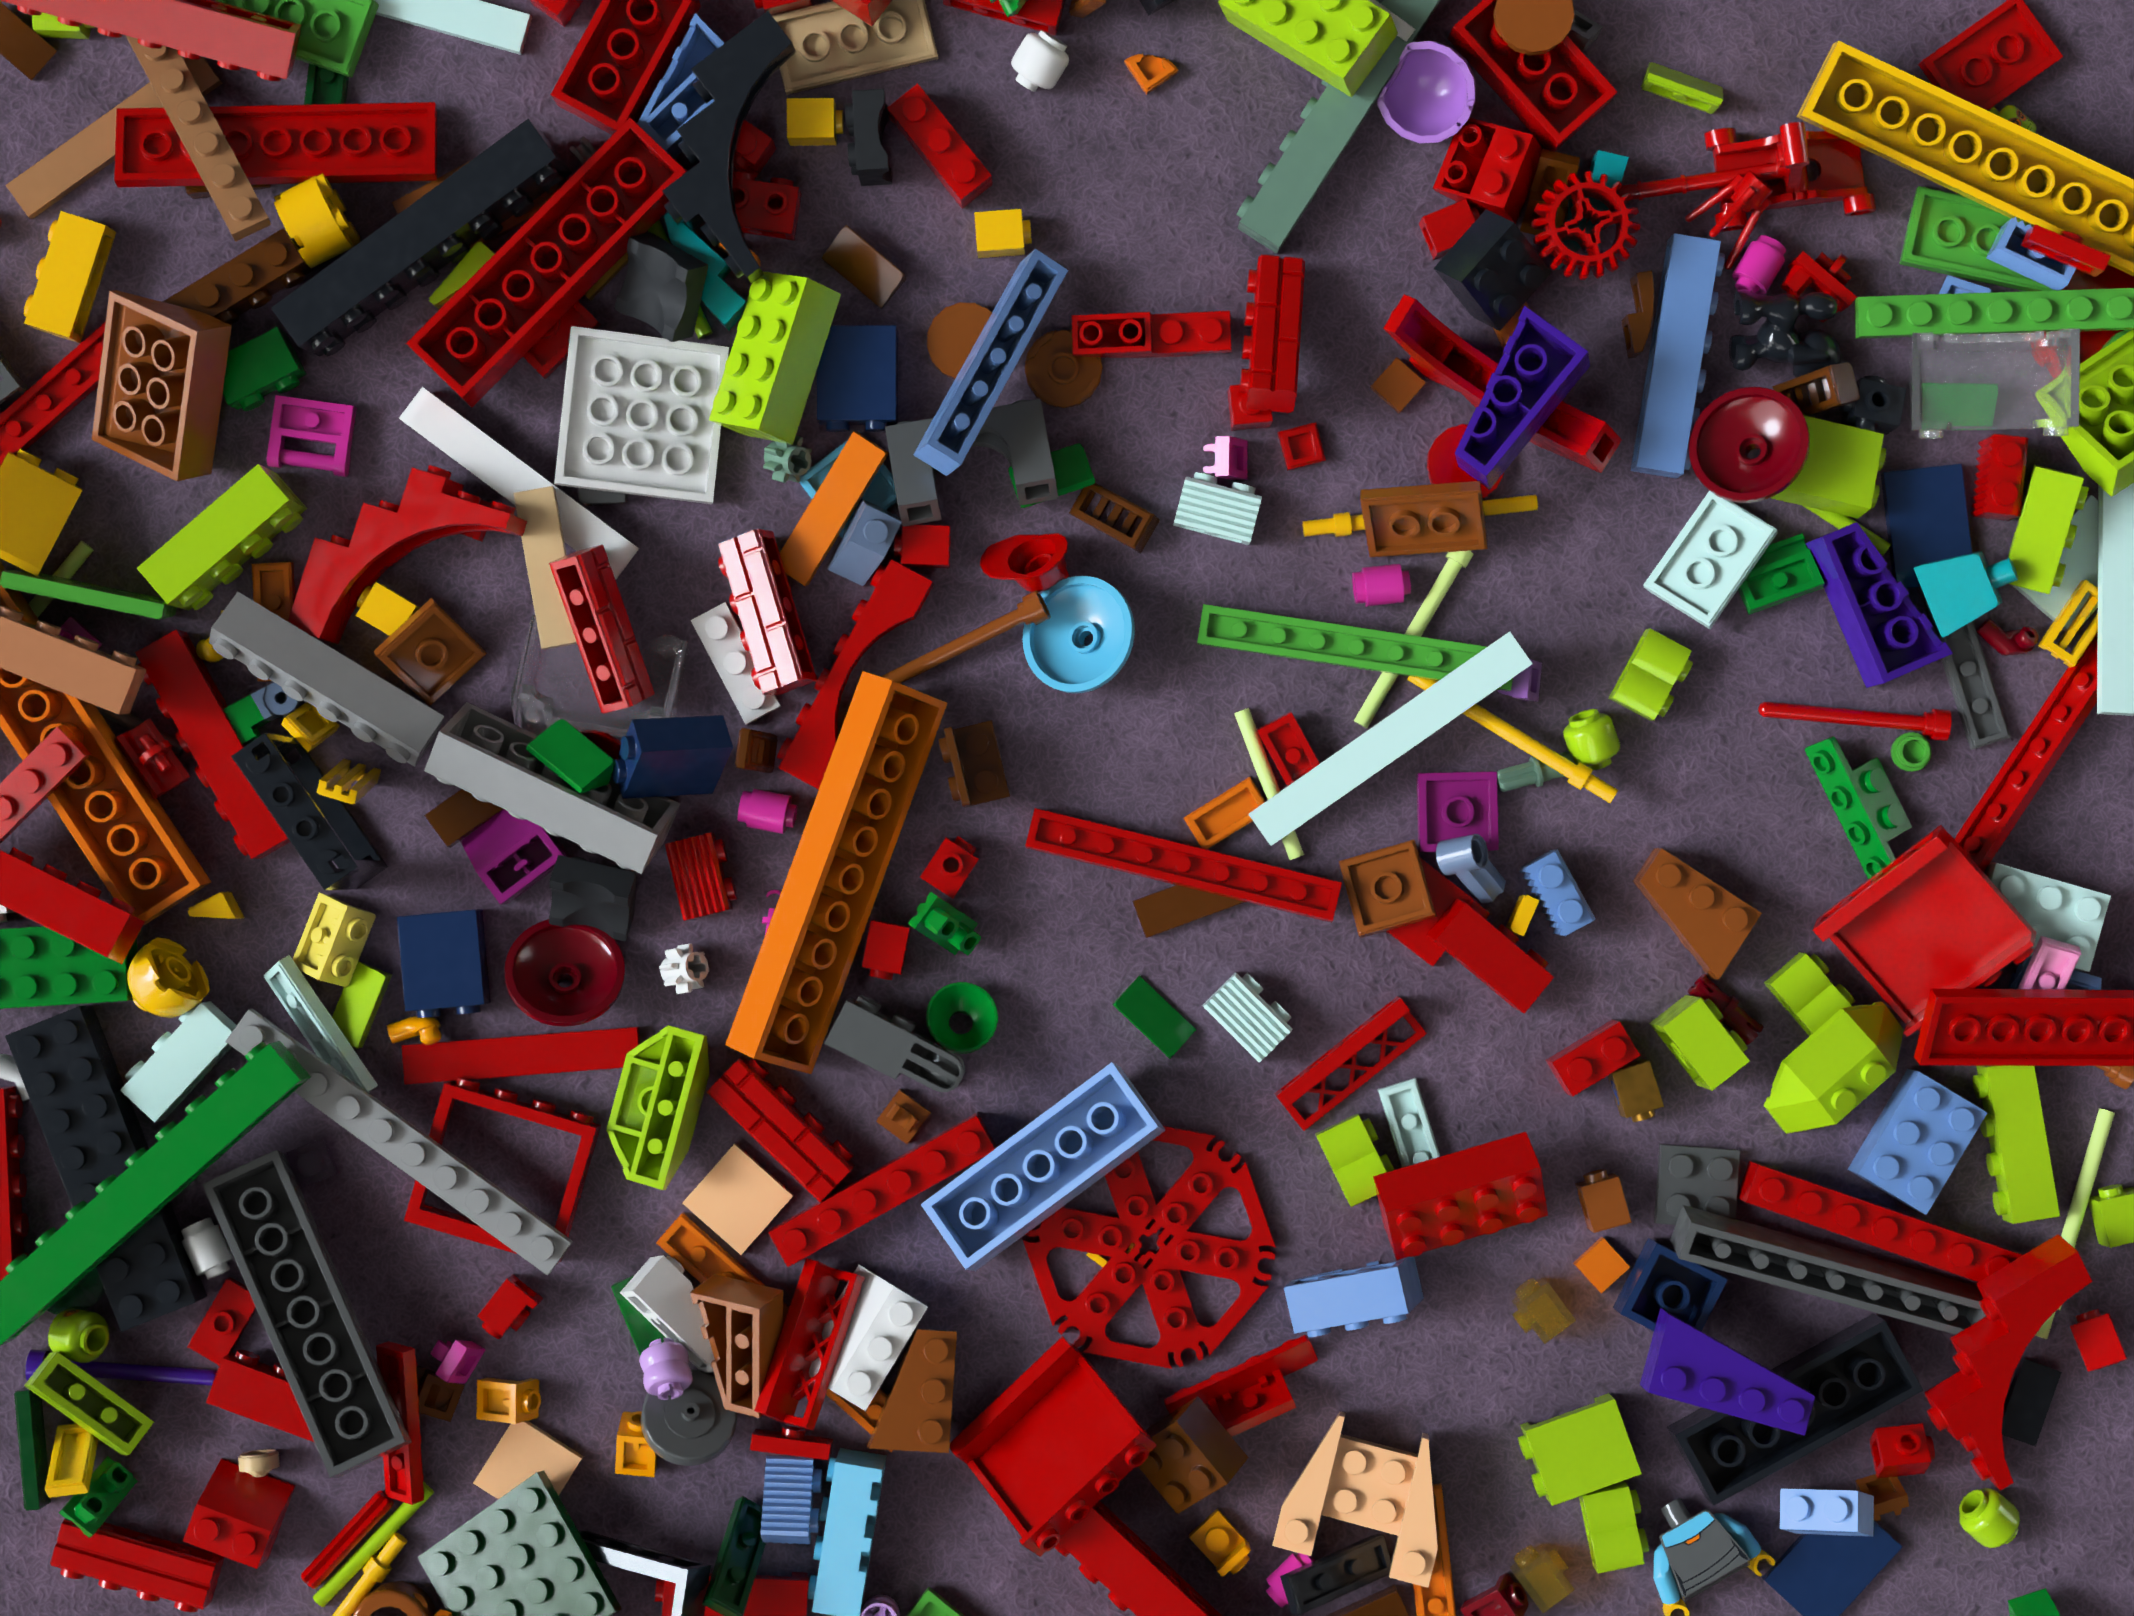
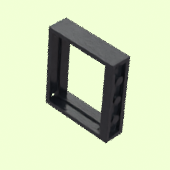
[231,733,388,890]
[579,1530,711,1616]

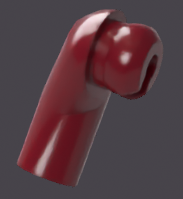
[1976,618,2039,656]

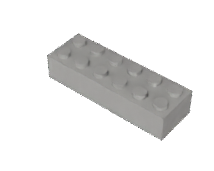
[424,702,680,874]

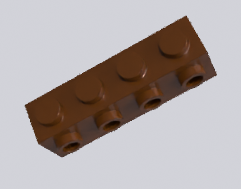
[163,228,314,325]

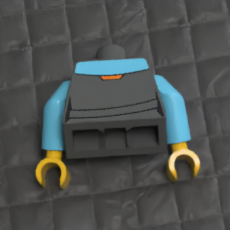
[1653,1498,1775,1616]

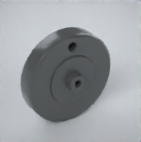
[641,1369,738,1466]

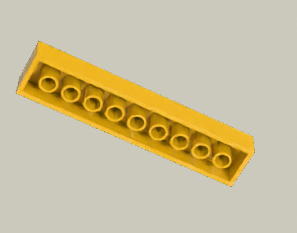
[1796,41,2134,276]

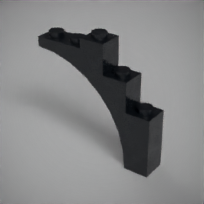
[662,11,796,284]

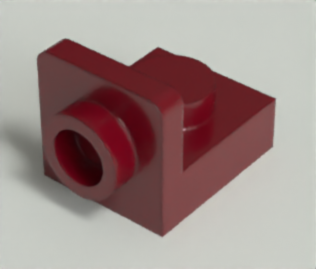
[1460,1573,1529,1616]

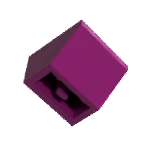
[460,809,571,905]

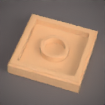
[682,1143,794,1255]
[473,1421,584,1499]

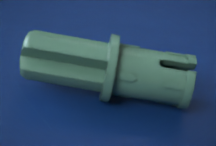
[1497,750,1575,792]

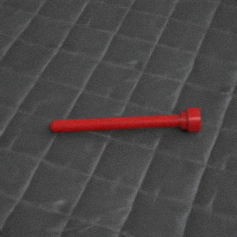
[1758,702,1952,741]

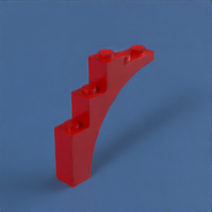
[1383,294,1622,473]
[288,465,527,644]
[1924,1234,2092,1491]

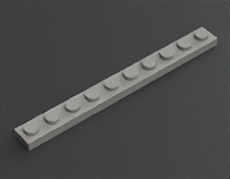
[225,1009,573,1276]

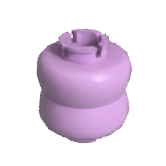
[639,1338,693,1400]

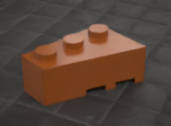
[1633,848,1762,980]
[690,1274,783,1418]
[867,1329,957,1453]

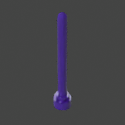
[25,1349,217,1386]

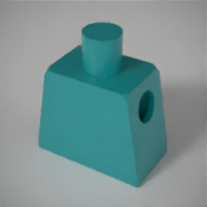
[1914,551,2018,638]

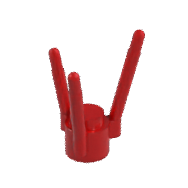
[1685,170,1773,270]

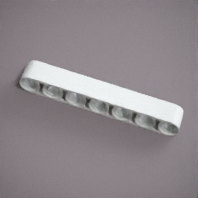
[399,387,639,580]

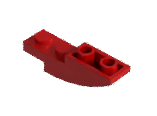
[1071,311,1232,358]

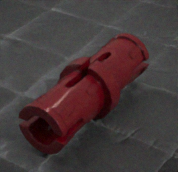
[1687,974,1764,1045]

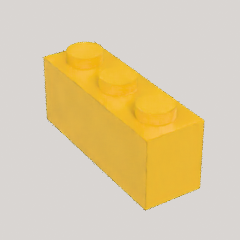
[24,211,116,343]

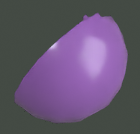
[1377,41,1476,143]

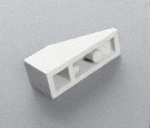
[620,1255,715,1373]

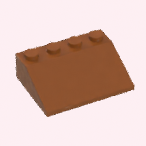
[92,290,232,481]

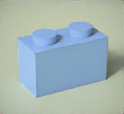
[1780,1489,1874,1537]

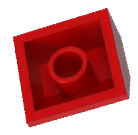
[183,1458,296,1569]

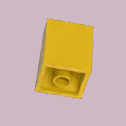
[0,449,82,576]

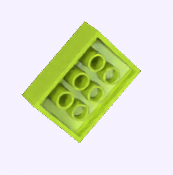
[2035,330,2134,497]

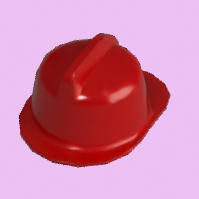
[980,533,1069,592]

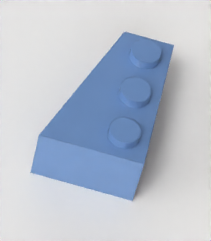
[637,13,724,159]
[1284,1257,1424,1337]

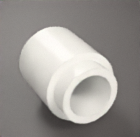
[181,1217,234,1280]

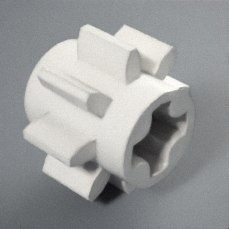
[659,943,709,994]

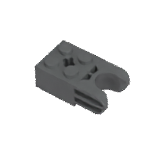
[824,995,965,1092]

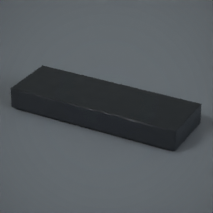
[1280,1534,1392,1615]

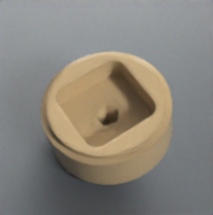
[238,1449,280,1477]

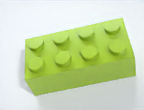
[1218,0,1398,98]
[709,271,841,445]
[137,464,307,611]

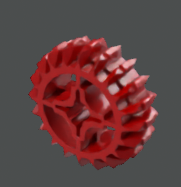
[1531,171,1640,280]

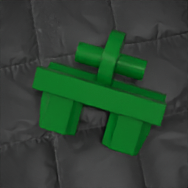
[908,892,981,956]
[59,1456,138,1538]

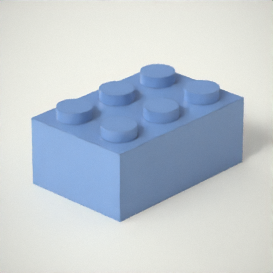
[1847,1069,1987,1215]

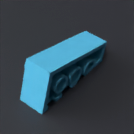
[808,1448,887,1616]

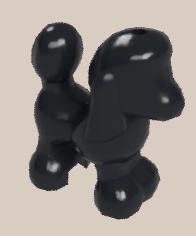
[1729,289,1841,378]

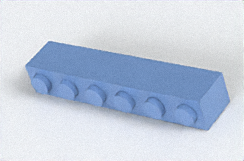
[1630,233,1725,479]
[913,249,1068,476]

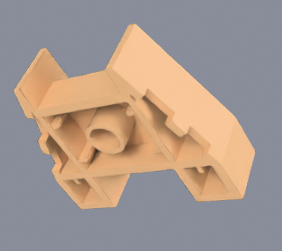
[1272,1412,1438,1588]

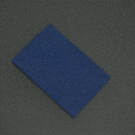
[1881,464,1972,589]
[1762,1521,1902,1616]

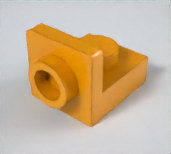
[476,1378,541,1424]
[615,1411,657,1477]
[1189,1508,1251,1577]

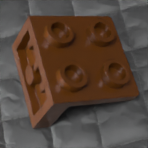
[938,720,1010,808]

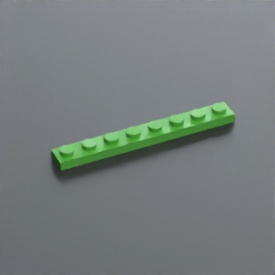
[1855,288,2134,339]
[1197,604,1513,691]

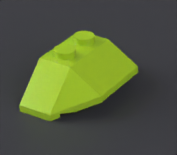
[1764,1001,1904,1134]
[606,1025,709,1190]

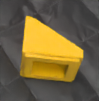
[187,892,245,919]

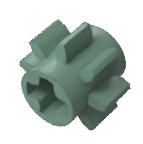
[763,436,812,483]

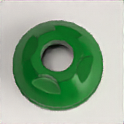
[926,982,998,1054]

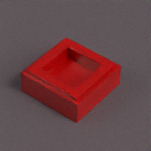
[1277,422,1326,471]

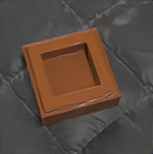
[1370,357,1426,414]

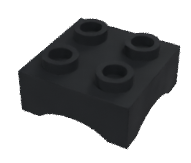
[845,89,892,186]
[614,232,709,342]
[549,855,636,942]

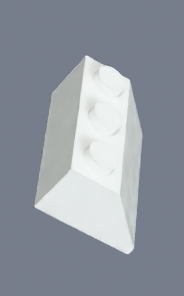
[809,1265,928,1411]

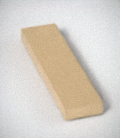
[513,486,577,650]

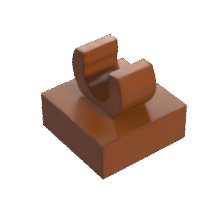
[876,1089,931,1144]
[1855,1474,1909,1522]

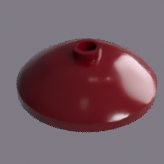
[1689,387,1810,503]
[505,919,625,1027]

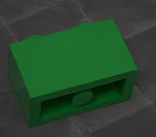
[223,327,307,411]

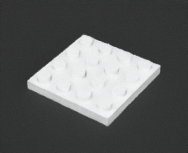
[554,326,729,504]

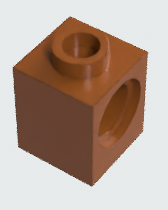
[1575,1169,1632,1233]

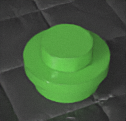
[1891,732,1931,772]

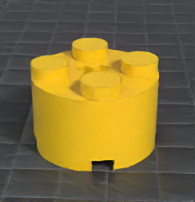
[273,173,361,269]

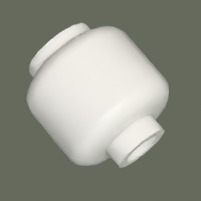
[1011,29,1069,92]

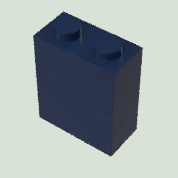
[817,325,898,432]
[612,715,733,799]
[397,909,491,1018]

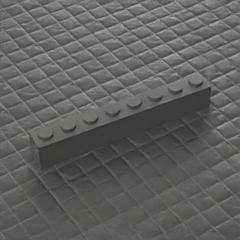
[1670,1205,1986,1335]

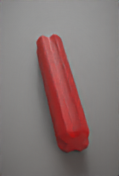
[301,1490,394,1589]

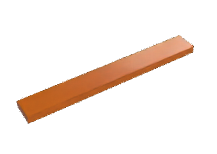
[656,1213,893,1452]

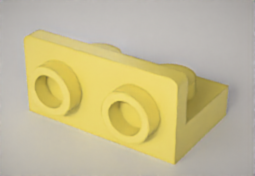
[293,892,376,987]

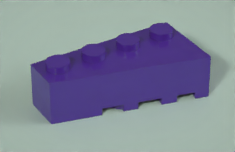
[1455,305,1590,490]
[1805,522,1953,688]
[1640,1308,1815,1436]

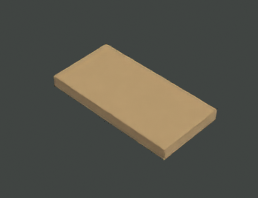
[772,0,938,95]

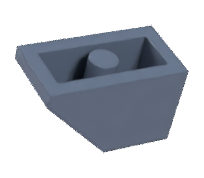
[827,498,902,586]

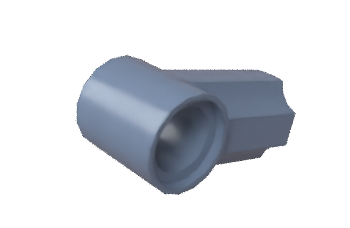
[1436,834,1506,904]

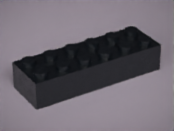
[1667,1314,1924,1505]

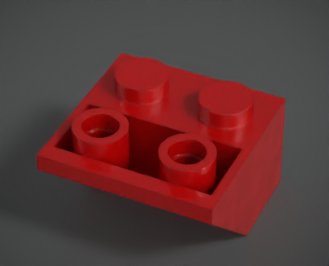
[1433,117,1543,224]

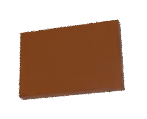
[1360,481,1488,557]

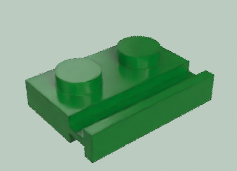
[1738,533,1825,615]

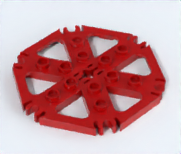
[1023,1125,1276,1369]

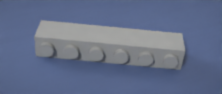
[209,591,444,767]

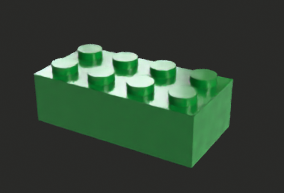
[0,926,138,1009]

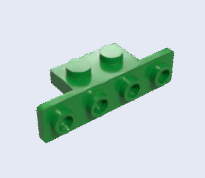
[1805,736,1912,879]

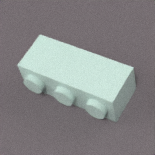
[120,1001,237,1122]

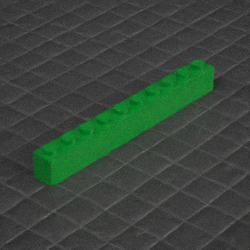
[0,1041,311,1346]

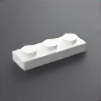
[690,602,781,725]

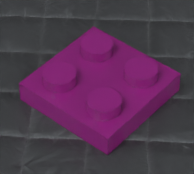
[1416,772,1499,852]

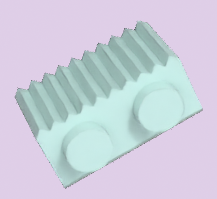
[1173,472,1262,545]
[1202,972,1293,1063]

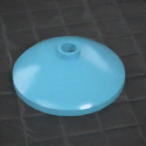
[1022,576,1135,693]

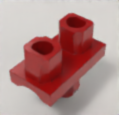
[1780,251,1857,323]
[114,719,190,799]

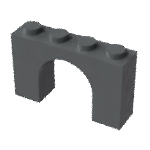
[885,399,1058,527]

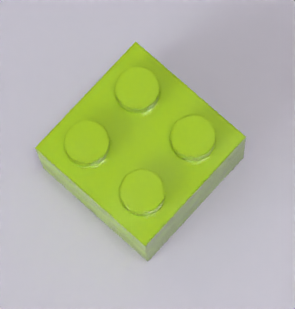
[1649,995,1750,1091]

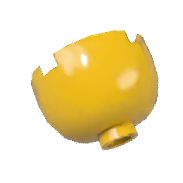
[127,937,210,1018]

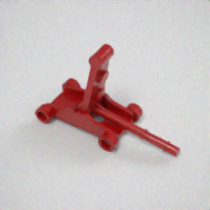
[1617,122,1876,232]

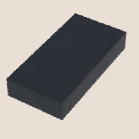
[2002,1357,2062,1447]

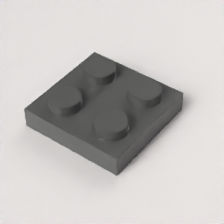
[1654,1144,1740,1225]

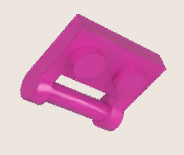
[267,395,357,477]

